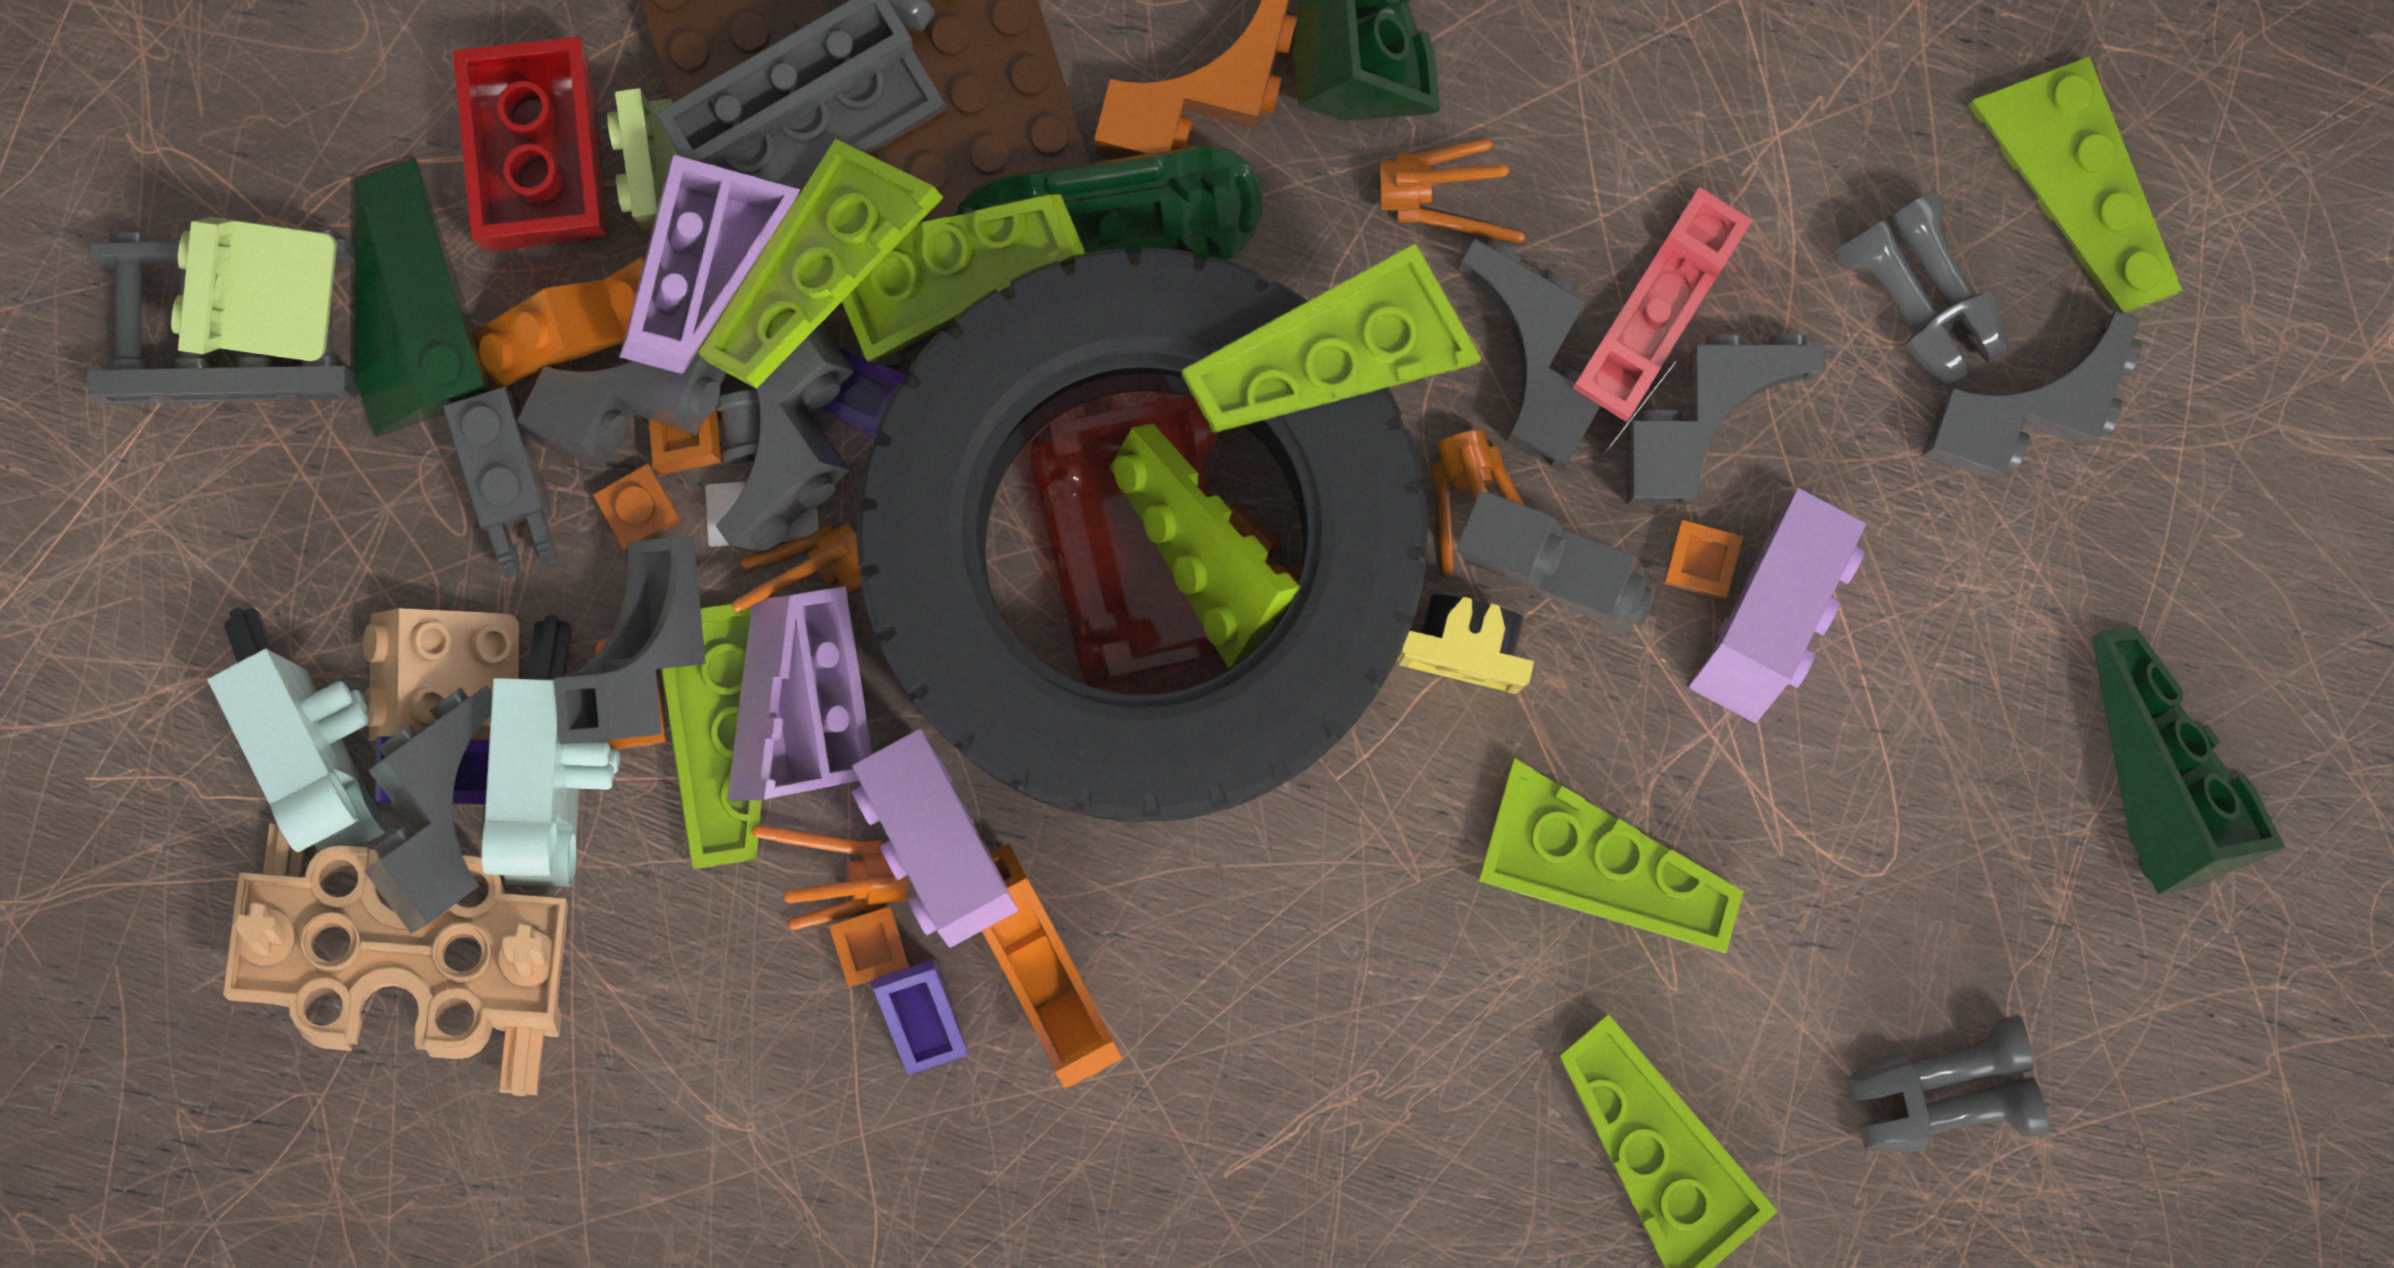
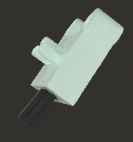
[207,607,387,852]
[482,615,620,887]

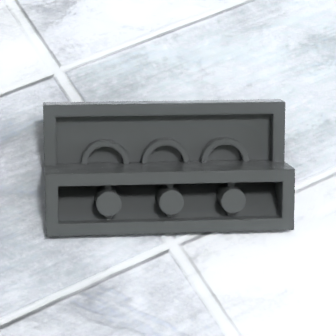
[655,0,946,196]

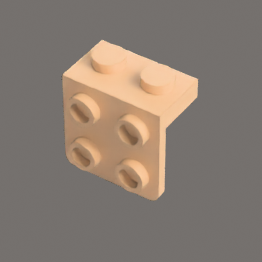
[363,608,519,741]

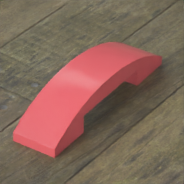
[1573,187,1753,422]

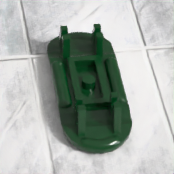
[955,145,1262,262]

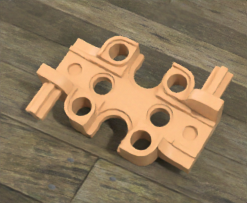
[223,823,568,1096]

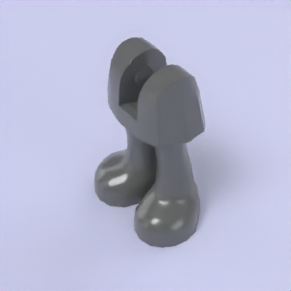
[1833,188,2008,387]
[1848,1014,2049,1152]

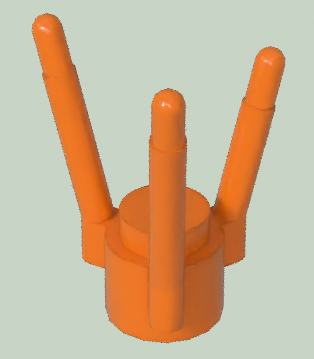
[1380,139,1525,244]
[1430,429,1525,577]
[732,522,862,612]
[752,825,908,930]

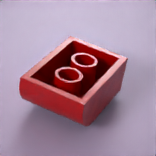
[453,36,610,253]

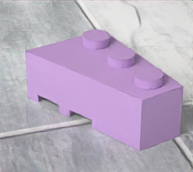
[620,155,800,374]
[1688,488,1867,724]
[727,586,873,801]
[852,728,1019,948]

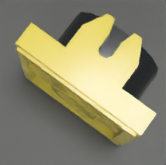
[1396,594,1534,694]

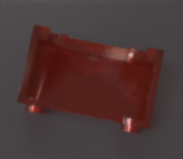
[1031,394,1221,688]

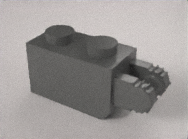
[443,387,558,578]

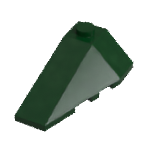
[1293,0,1440,121]
[355,158,493,437]
[2092,627,2285,895]

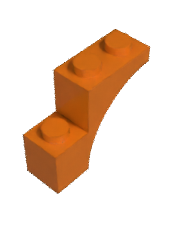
[1094,0,1298,158]
[474,256,645,390]
[982,843,1123,1089]

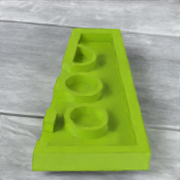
[1968,56,2182,314]
[698,138,944,388]
[842,194,1086,362]
[1182,243,1482,433]
[1110,423,1299,669]
[661,604,762,870]
[1477,758,1744,953]
[1558,1014,1778,1268]

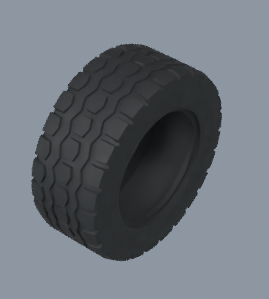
[856,248,1428,822]

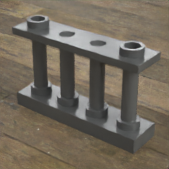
[88,229,357,404]

